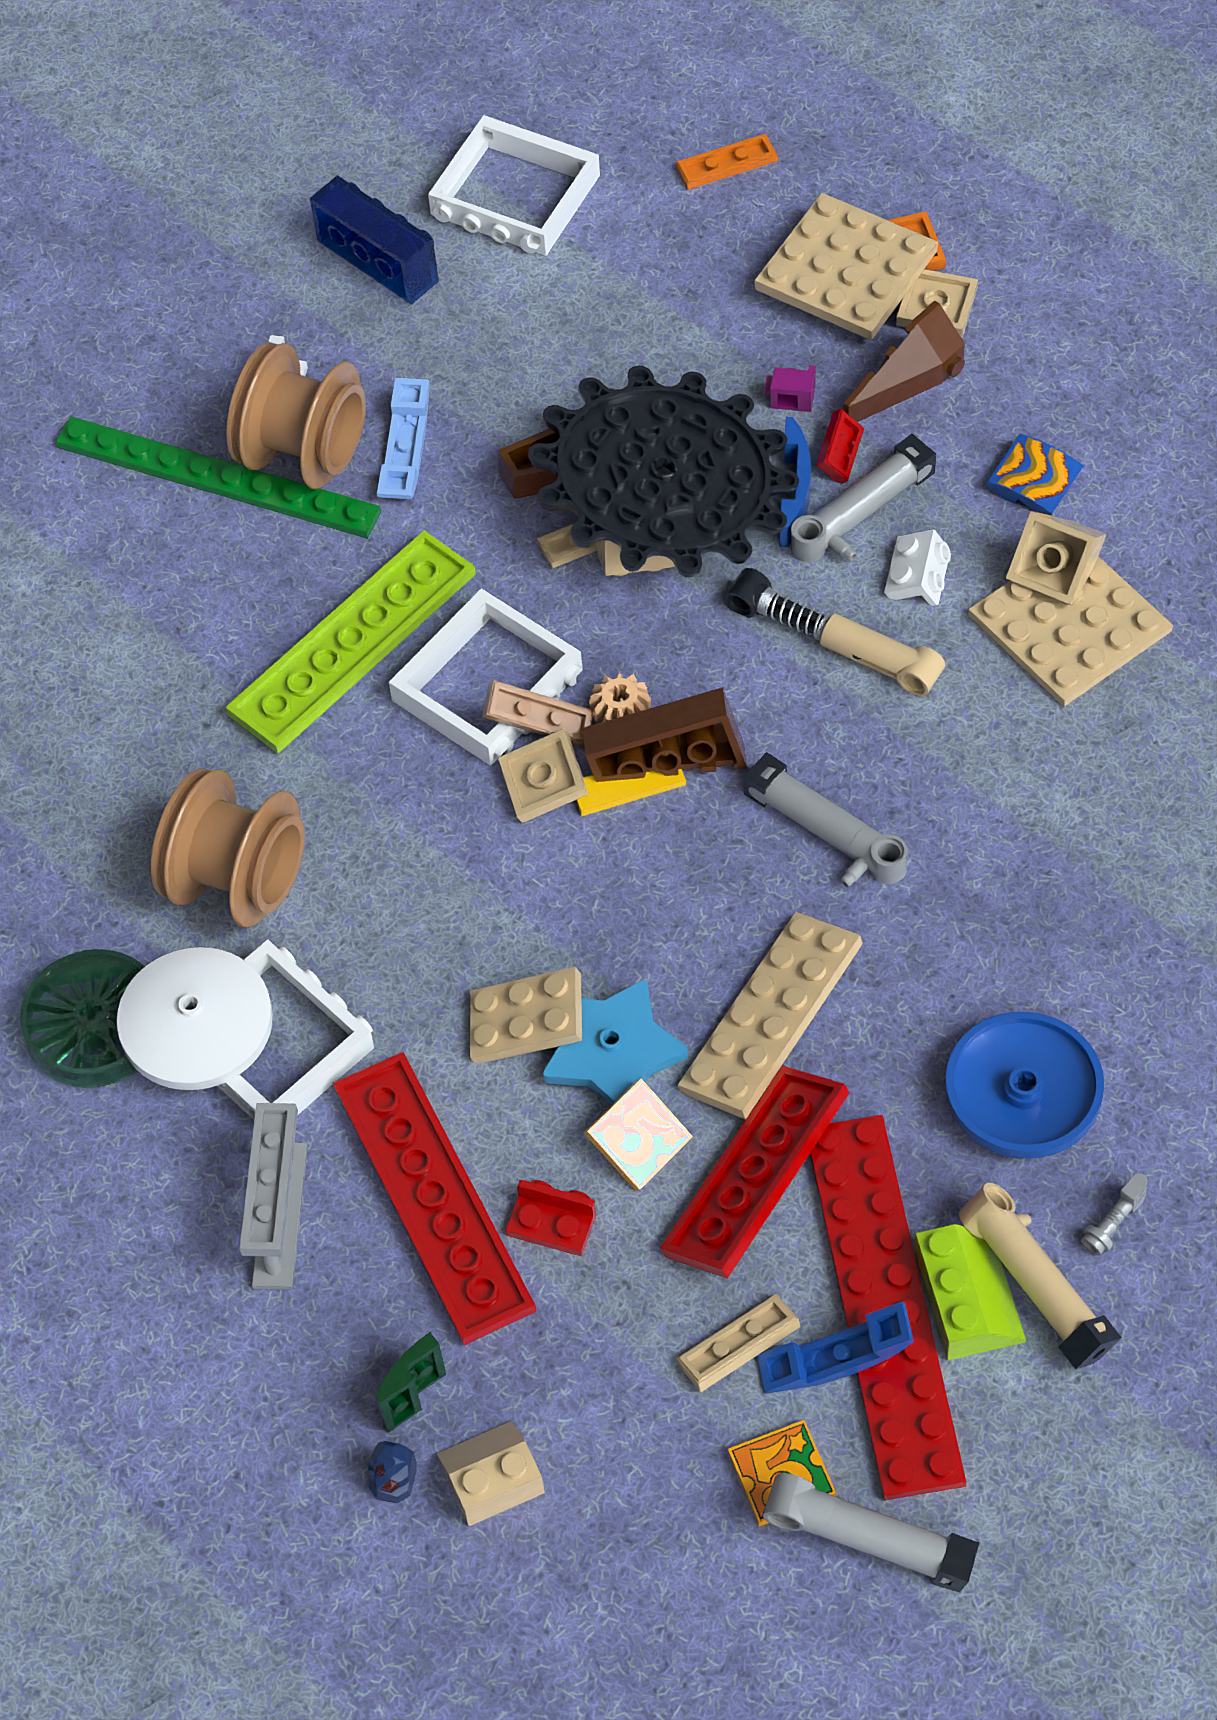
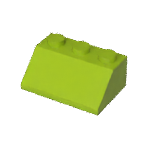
[914,1224,1026,1361]

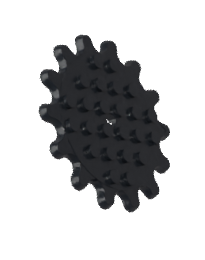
[528,366,799,578]

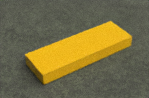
[576,753,686,816]

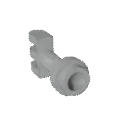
[1081,1173,1148,1256]

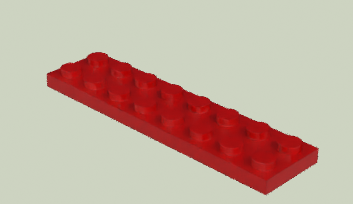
[333,1052,537,1346]

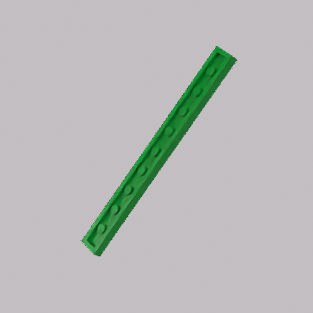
[56,416,381,539]

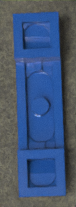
[780,416,811,547]
[757,1302,914,1394]

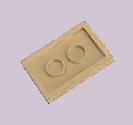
[470,967,582,1063]

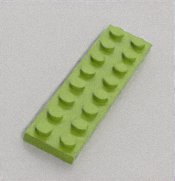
[225,530,476,754]

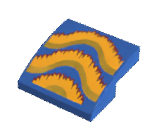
[985,434,1084,515]

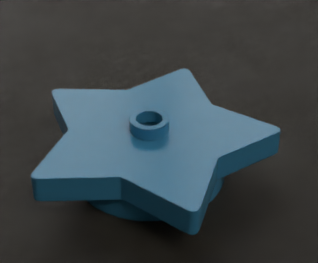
[543,980,688,1105]

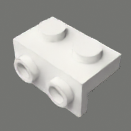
[884,529,951,606]

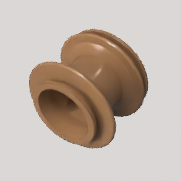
[226,342,366,490]
[151,768,305,928]

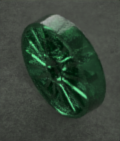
[20,949,145,1088]

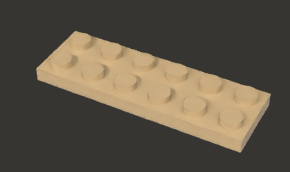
[678,912,863,1120]

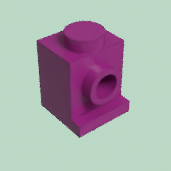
[765,365,816,412]

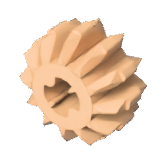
[589,671,651,724]

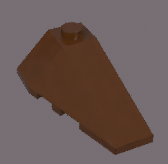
[843,301,965,422]

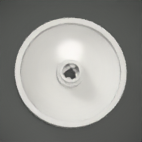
[117,947,273,1090]

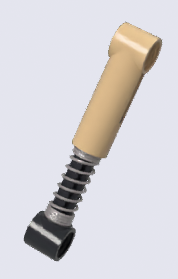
[723,568,945,697]

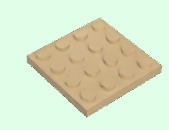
[754,193,938,340]
[968,556,1173,707]

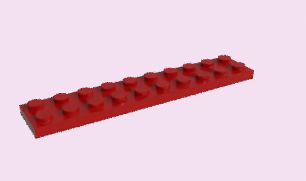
[810,1115,967,1501]

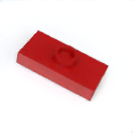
[816,409,864,484]

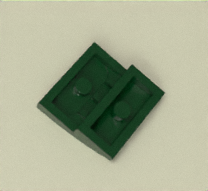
[376,1332,446,1433]

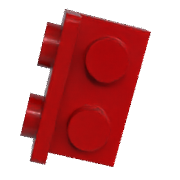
[506,1180,596,1257]

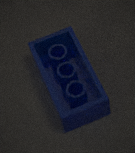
[310,175,439,305]

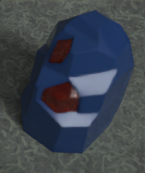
[368,1441,417,1503]

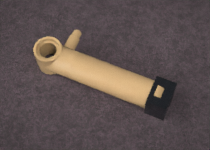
[959,1183,1122,1369]

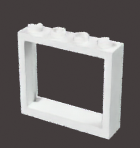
[428,115,600,256]
[389,588,583,766]
[217,940,374,1120]

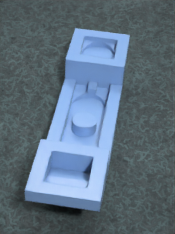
[377,378,430,499]

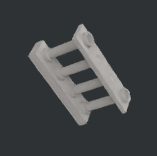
[240,1103,308,1290]

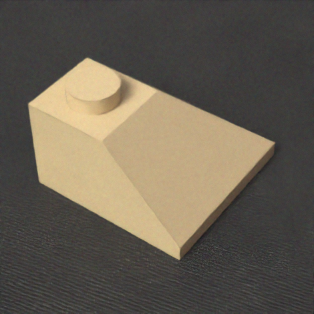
[1006,511,1107,605]

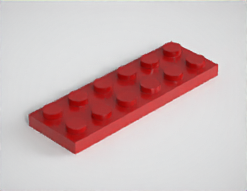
[660,1065,850,1279]

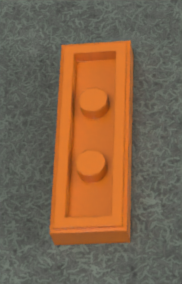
[675,133,778,190]

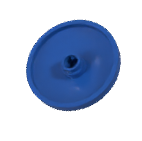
[945,1012,1104,1159]

